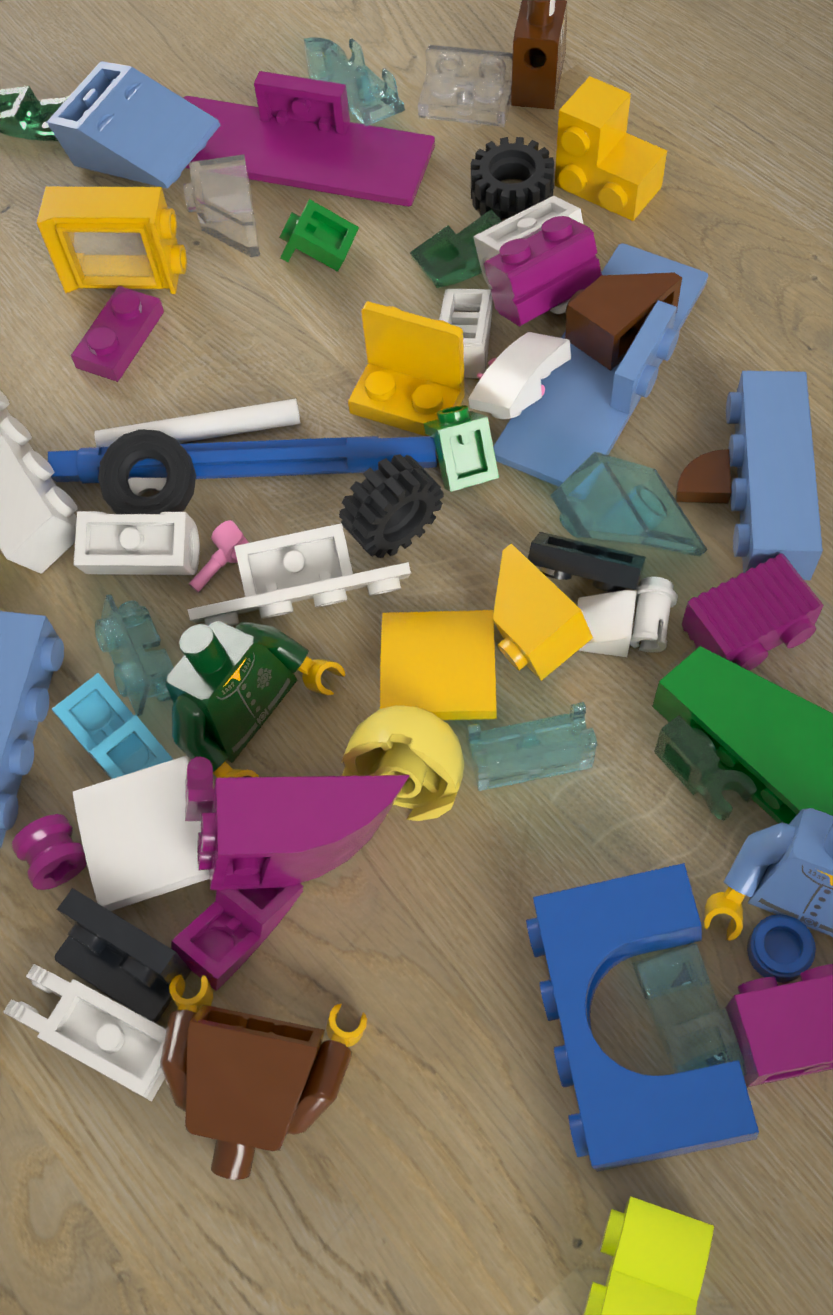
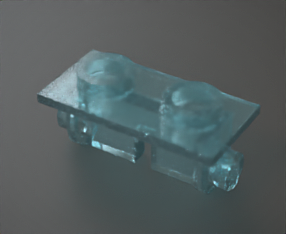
[95,595,174,716]

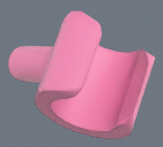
[189,520,249,593]

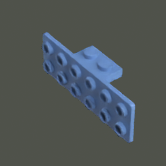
[493,243,708,496]

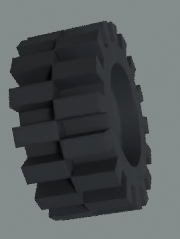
[470,137,555,224]
[339,454,444,558]

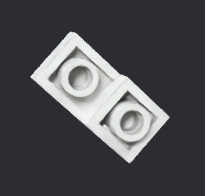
[468,332,571,419]

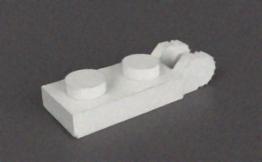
[3,964,167,1102]

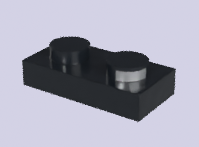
[528,532,646,592]

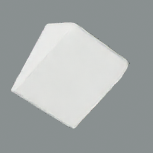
[577,590,637,657]

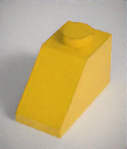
[493,544,593,681]

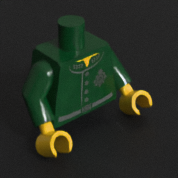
[165,621,346,778]

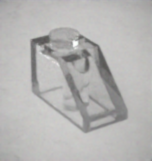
[183,154,260,258]

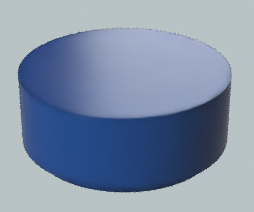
[747,914,816,983]

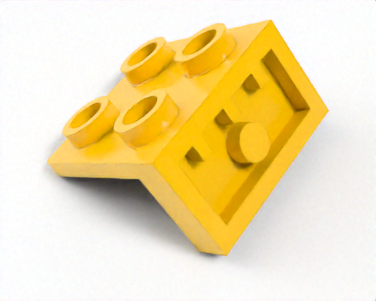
[348,301,465,436]

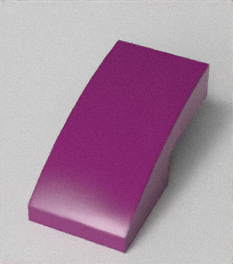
[171,883,304,991]

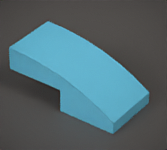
[52,673,173,779]

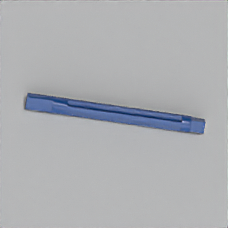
[48,436,437,484]

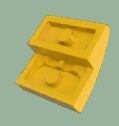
[380,610,497,720]

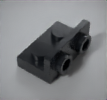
[55,888,191,1023]

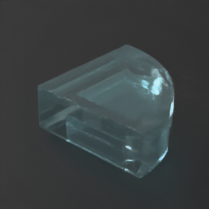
[304,37,354,82]

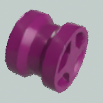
[12,814,87,890]

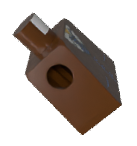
[511,0,567,109]

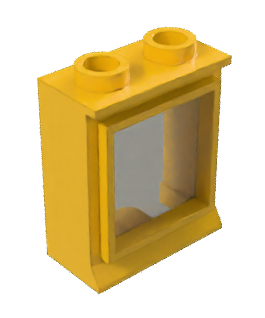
[36,186,187,294]

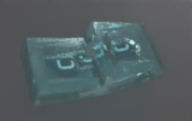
[632,943,747,1076]

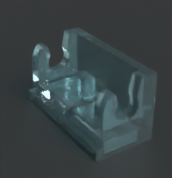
[320,38,405,126]
[466,702,597,791]

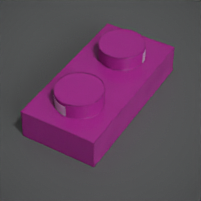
[71,286,164,382]

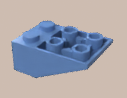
[47,61,221,189]

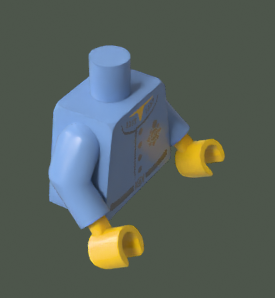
[704,808,833,941]

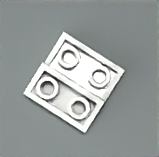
[73,755,210,911]

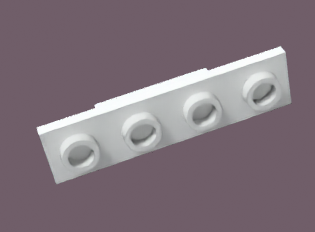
[188,523,411,626]

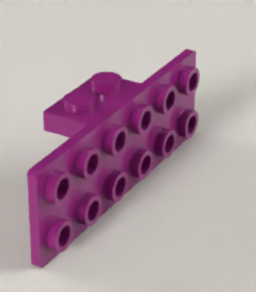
[183,71,435,207]

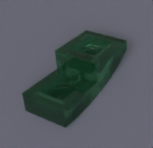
[0,86,69,141]
[410,210,502,288]

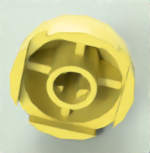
[341,705,464,821]

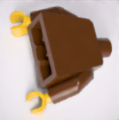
[160,974,367,1180]

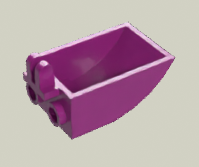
[185,757,410,890]

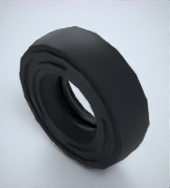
[98,429,196,514]

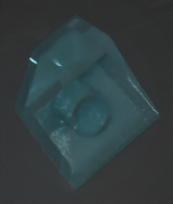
[551,452,708,557]

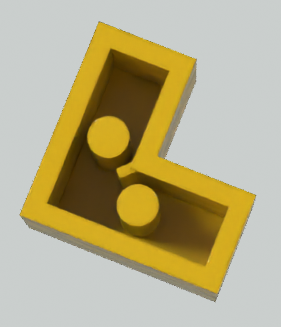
[554,76,667,221]

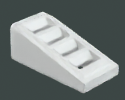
[439,289,493,378]

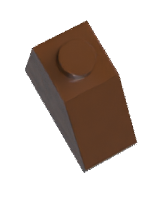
[565,272,682,371]

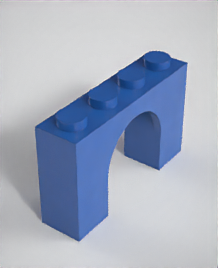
[526,863,759,1172]

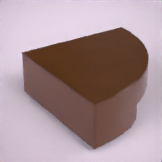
[675,449,731,504]

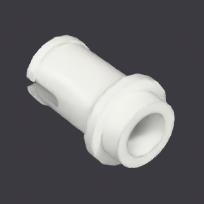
[630,577,678,652]

